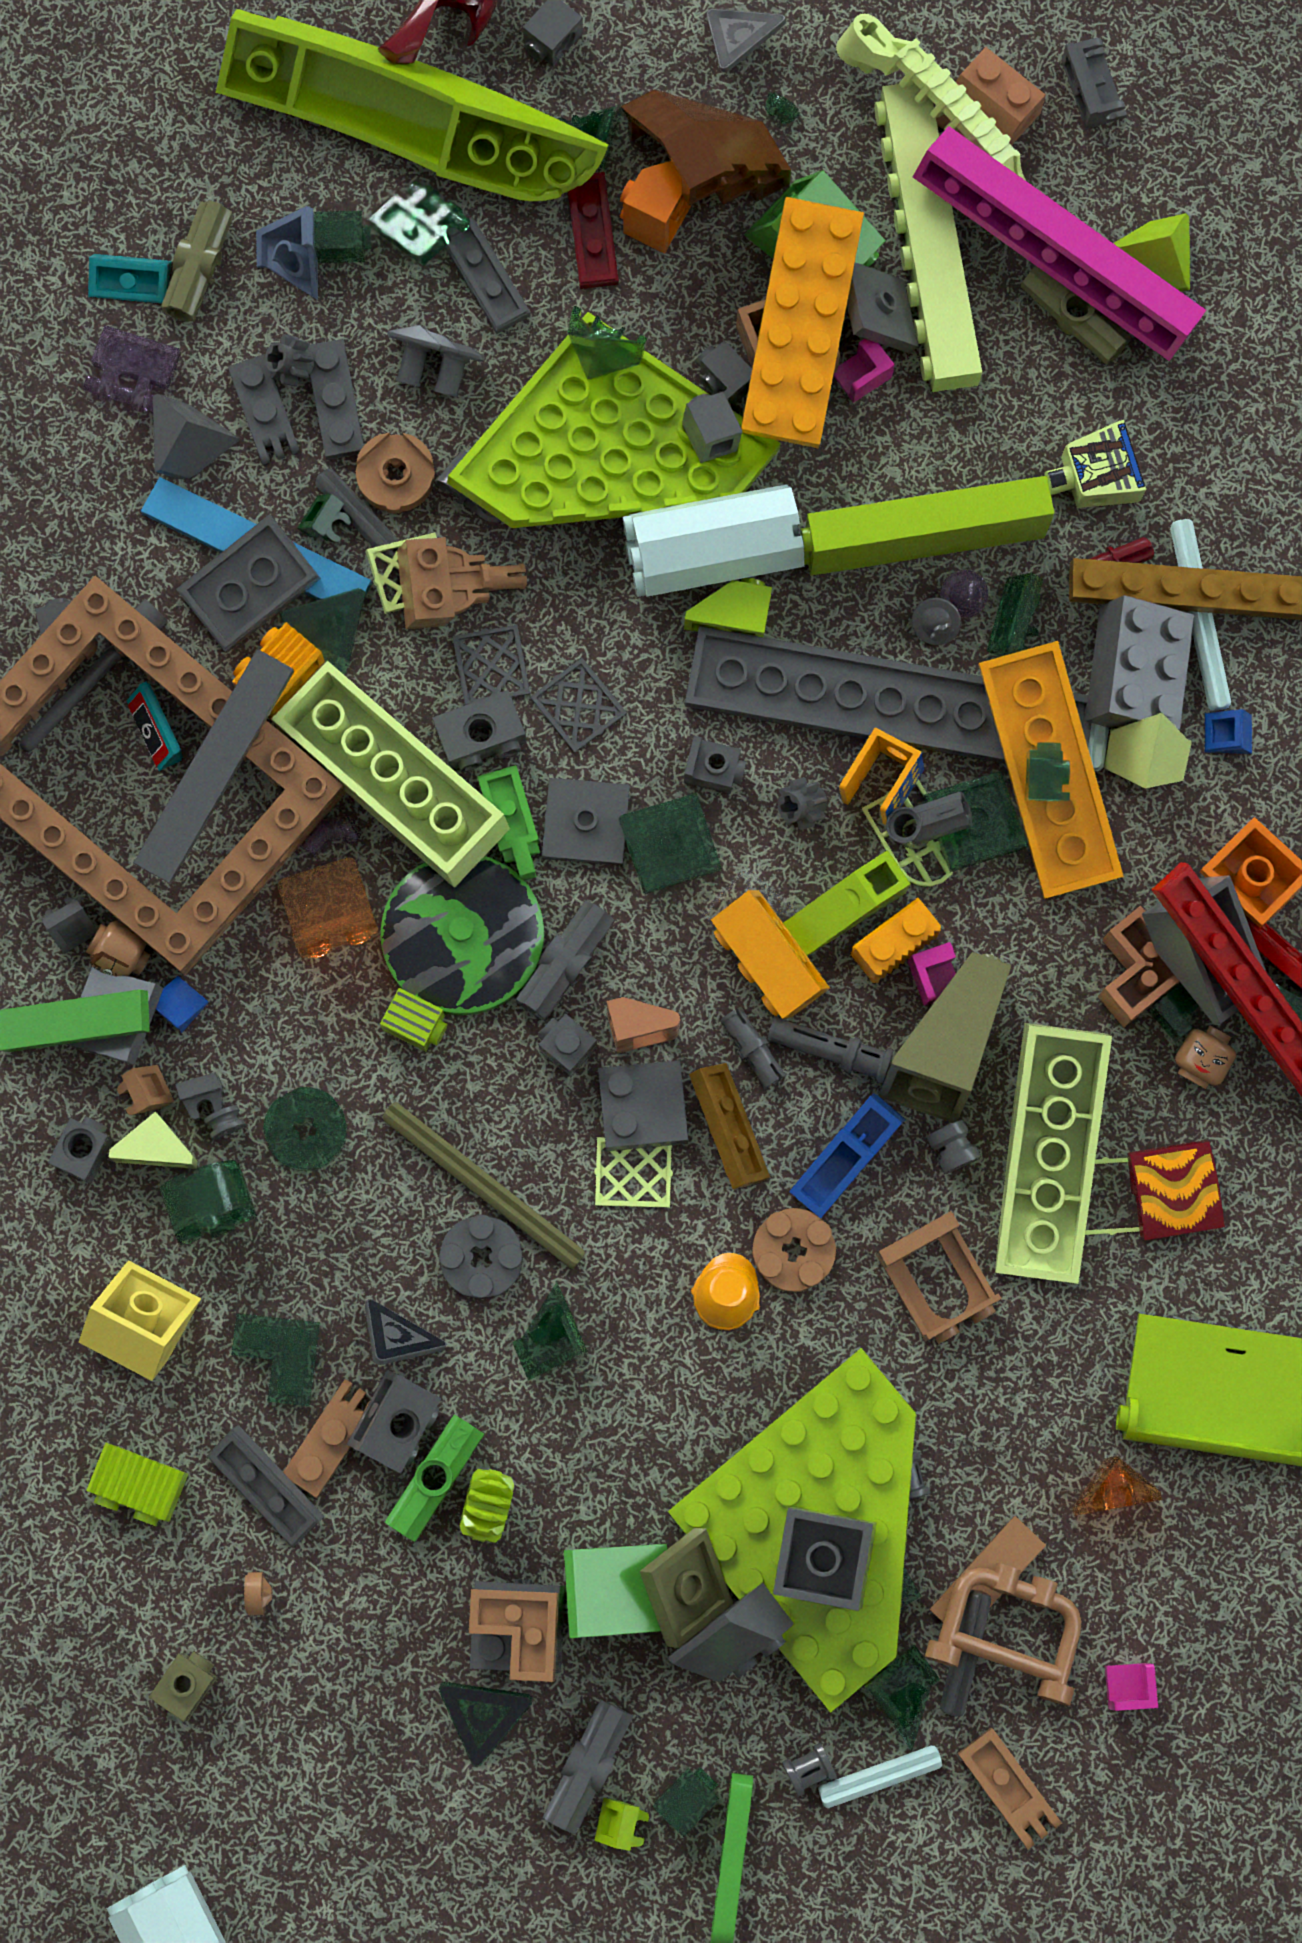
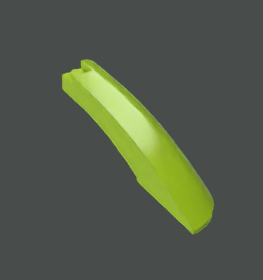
[216,9,608,201]

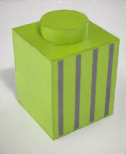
[380,988,448,1052]

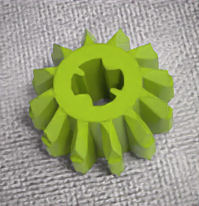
[459,1469,514,1543]

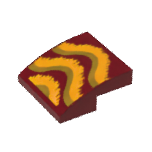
[1127,1140,1225,1240]

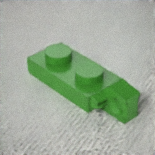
[477,765,540,881]

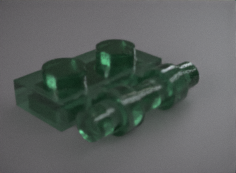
[368,181,470,266]

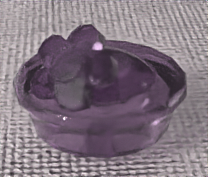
[940,570,988,619]

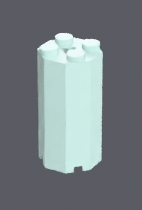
[623,484,804,597]
[106,1865,226,1943]

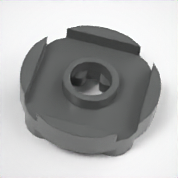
[439,1214,523,1299]

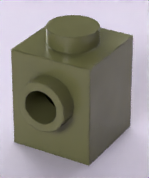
[149,1651,218,1722]

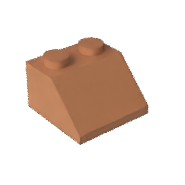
[936,47,1046,146]

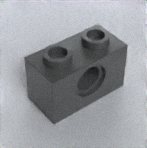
[432,690,526,772]
[347,1370,441,1474]

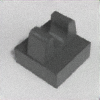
[42,897,97,954]
[175,1072,224,1121]

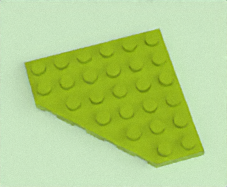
[447,312,781,528]
[668,1348,917,1713]

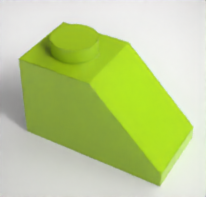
[684,578,772,638]

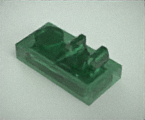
[986,573,1043,656]

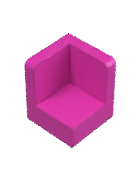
[833,339,895,403]
[907,942,956,1006]
[1105,1663,1158,1711]

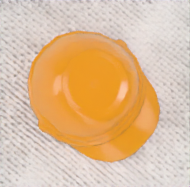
[691,1253,760,1331]

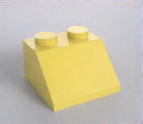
[79,1260,201,1381]

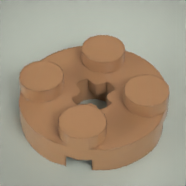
[355,433,435,514]
[752,1208,836,1292]

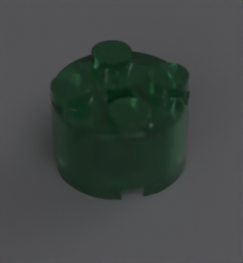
[160,1160,257,1245]

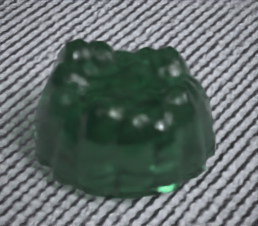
[765,92,801,124]

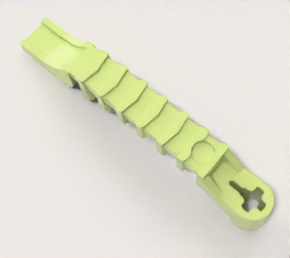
[836,14,1026,181]

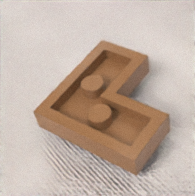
[469,1589,559,1682]

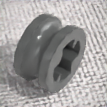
[204,1105,246,1140]

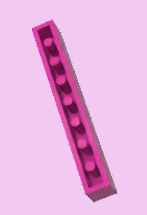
[912,126,1207,361]

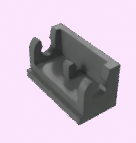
[1061,38,1127,129]

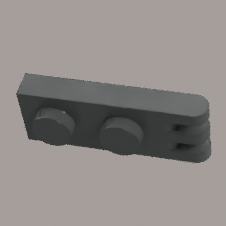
[227,354,300,465]

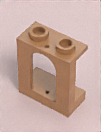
[876,1211,1002,1344]

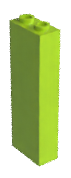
[800,476,1055,576]

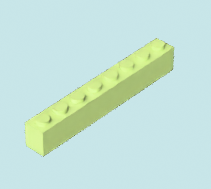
[875,84,982,392]

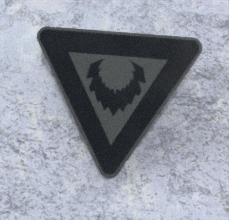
[707,9,786,73]
[364,1299,447,1365]

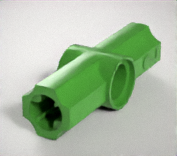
[385,1414,485,1542]

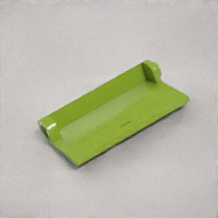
[1116,1313,1302,1467]

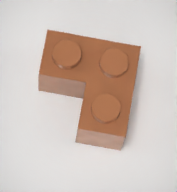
[1098,906,1180,1028]

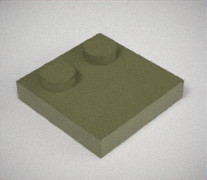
[639,1528,733,1648]

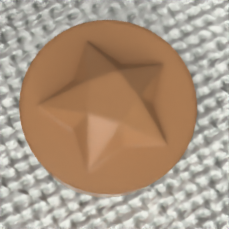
[244,1572,273,1616]

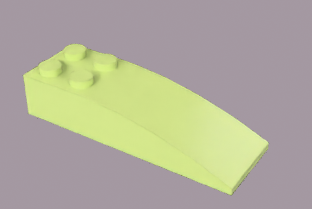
[995,1023,1112,1284]

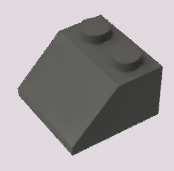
[668,1582,794,1682]

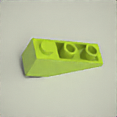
[783,850,910,957]

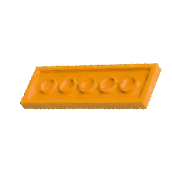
[741,197,864,448]
[978,641,1124,899]

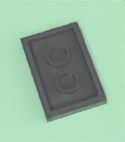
[176,514,321,653]

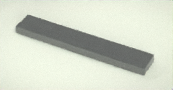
[133,649,294,884]

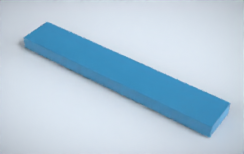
[141,477,372,615]

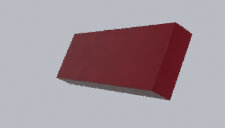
[568,172,619,289]

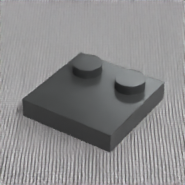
[598,1060,688,1152]

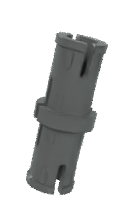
[720,1007,787,1089]

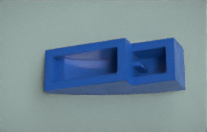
[789,1093,906,1219]

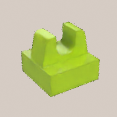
[594,1798,649,1851]

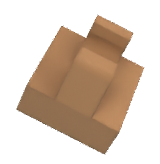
[117,1065,174,1115]

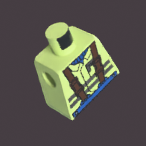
[1045,420,1146,508]

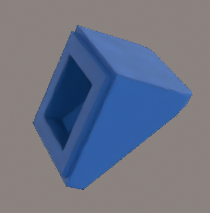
[1205,709,1252,754]
[155,976,209,1033]

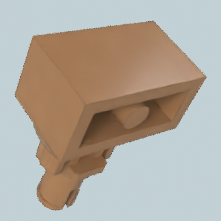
[397,537,527,629]

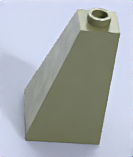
[879,952,1011,1123]

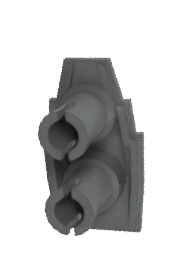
[387,325,485,397]

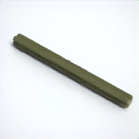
[383,1102,585,1269]

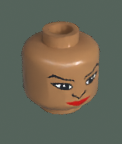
[1175,1025,1237,1089]

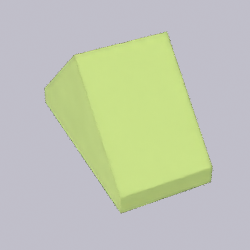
[109,1112,197,1169]

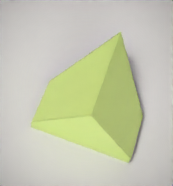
[1103,713,1192,789]

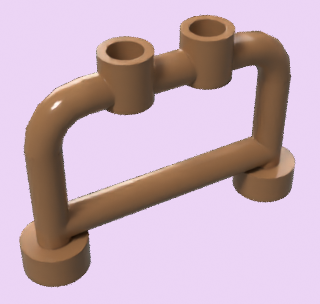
[925,1563,1082,1706]

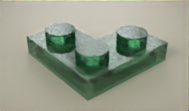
[231,1313,321,1407]

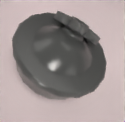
[912,598,961,645]

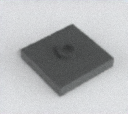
[847,262,919,353]
[542,778,630,866]
[66,967,163,1065]

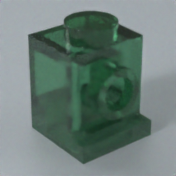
[1025,742,1070,802]

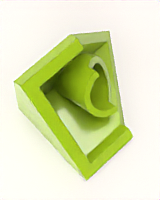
[1113,213,1190,292]

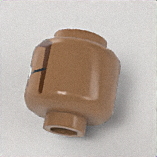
[86,921,151,977]

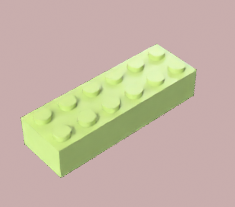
[272,661,510,888]

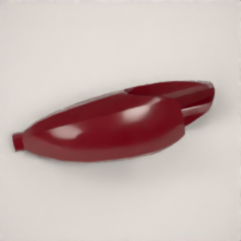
[378,0,498,64]

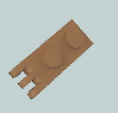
[283,1379,370,1498]
[957,1728,1062,1850]

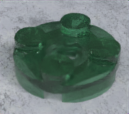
[263,1087,348,1171]

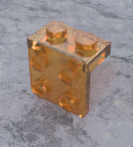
[278,857,379,958]

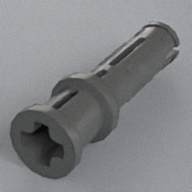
[767,1016,894,1085]

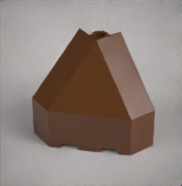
[620,89,791,206]

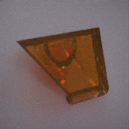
[1072,1455,1162,1516]

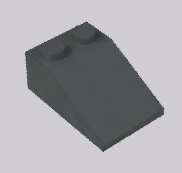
[1142,875,1266,1024]

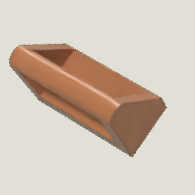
[607,997,680,1054]

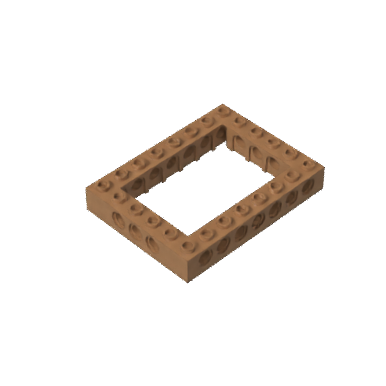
[0,576,346,976]

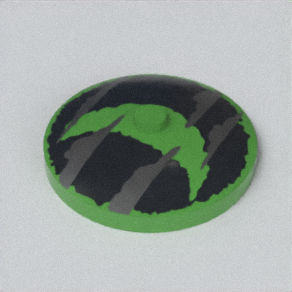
[381,856,544,1015]

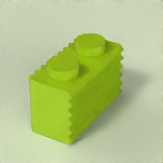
[86,1443,188,1526]

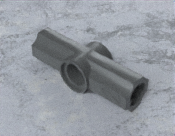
[516,900,614,1021]
[543,1699,633,1834]

